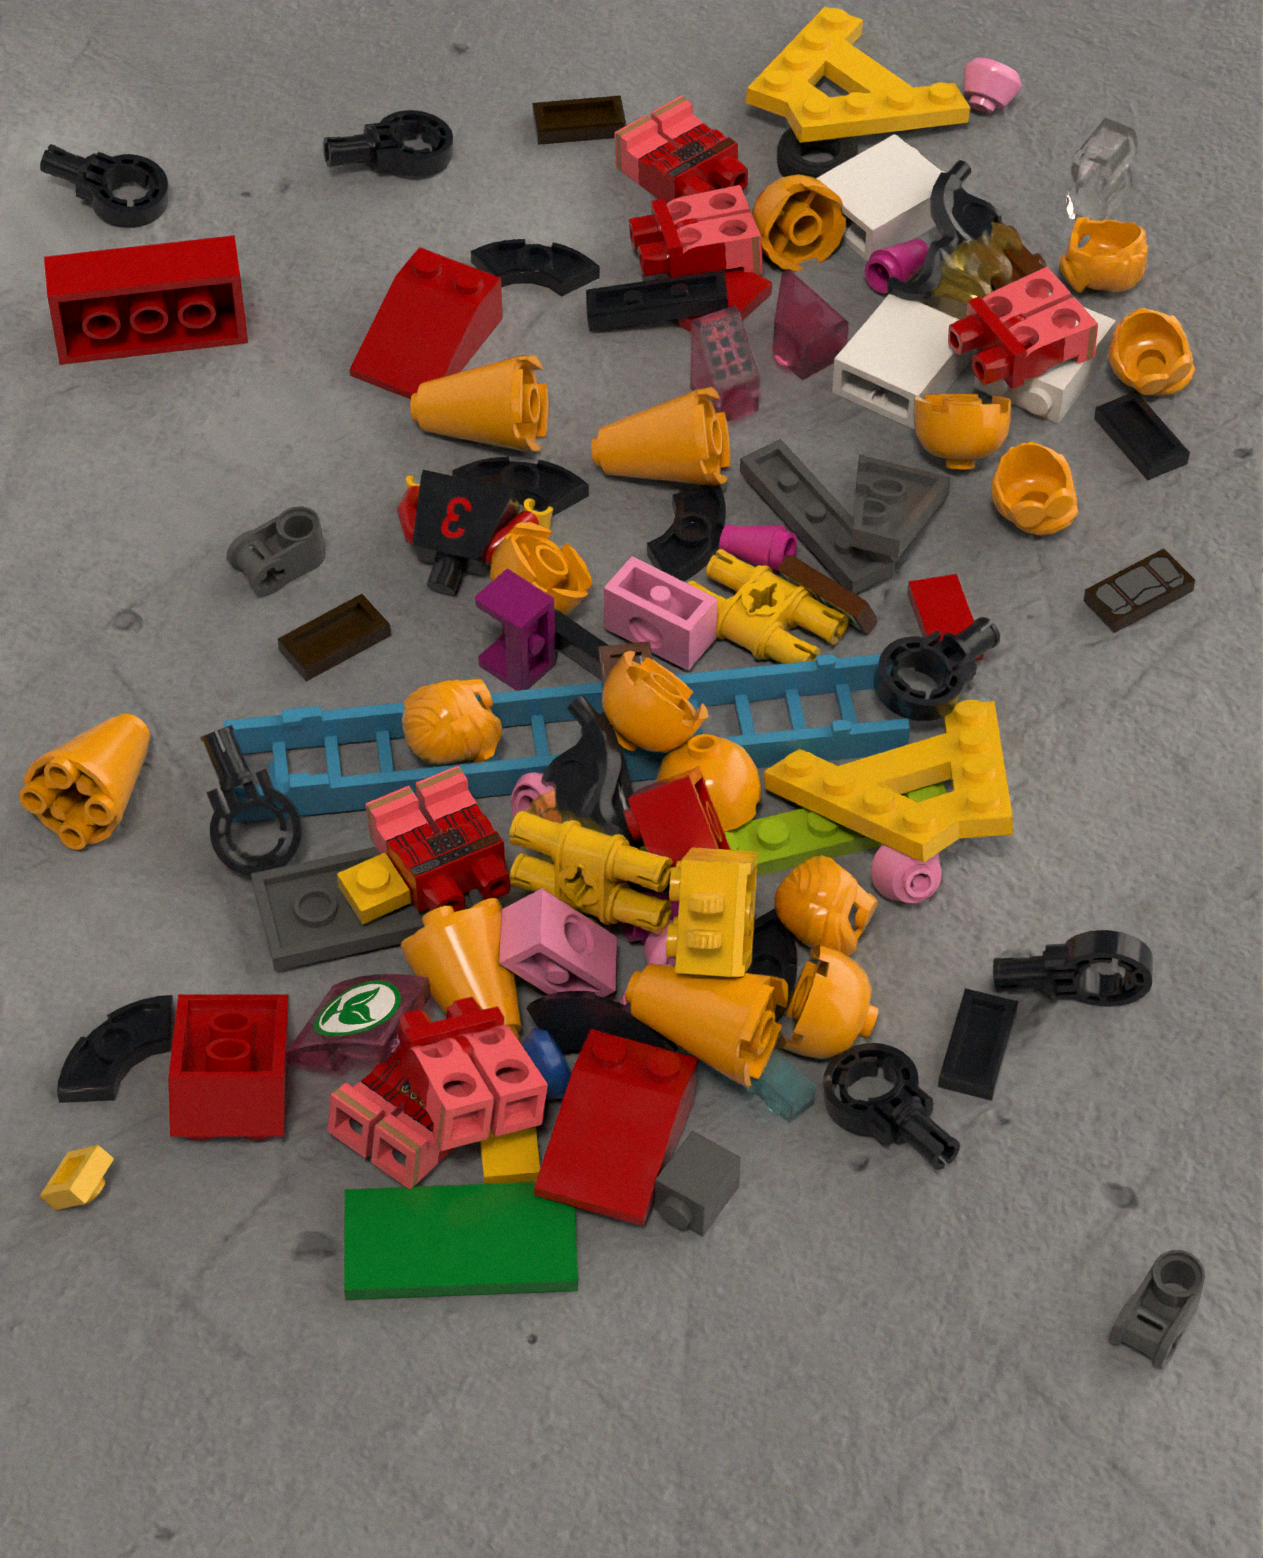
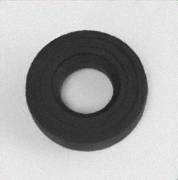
[777,127,858,178]

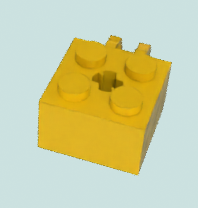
[666,847,758,977]

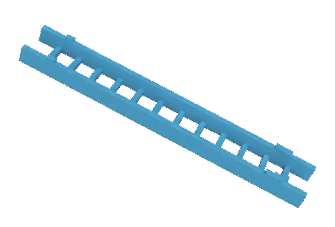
[223,654,910,823]

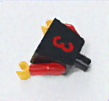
[397,469,553,595]

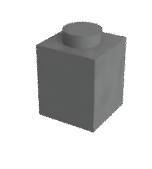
[654,1131,741,1237]

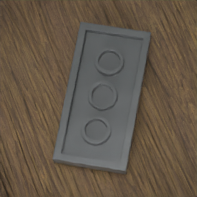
[251,847,482,971]

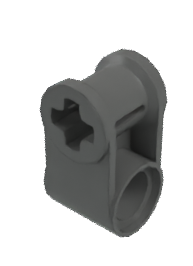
[226,506,325,596]
[1109,1250,1205,1370]

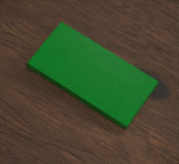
[344,1182,578,1300]

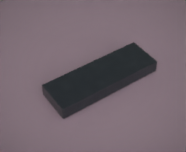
[586,270,729,331]

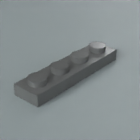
[740,439,894,594]

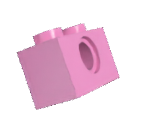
[604,556,717,671]
[499,888,617,997]

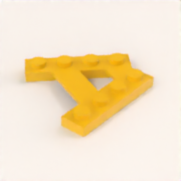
[745,6,971,143]
[764,700,1013,863]

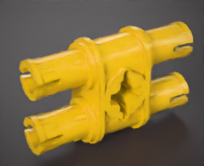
[687,549,849,664]
[509,810,673,935]

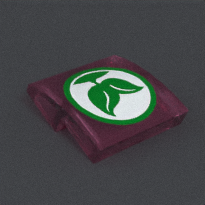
[286,974,431,1071]

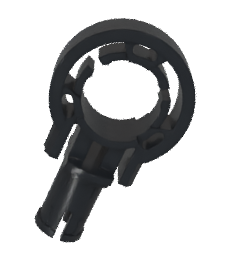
[323,110,453,177]
[40,144,168,227]
[873,617,1000,721]
[200,725,302,876]
[993,930,1153,1007]
[823,1043,960,1170]

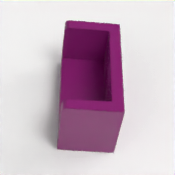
[475,568,556,691]

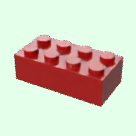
[44,235,248,365]

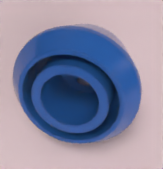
[520,1028,572,1101]

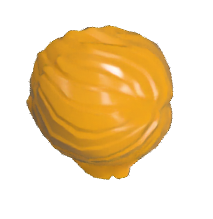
[1059,217,1149,293]
[1108,308,1195,396]
[991,441,1078,536]
[401,678,503,765]
[774,855,878,961]

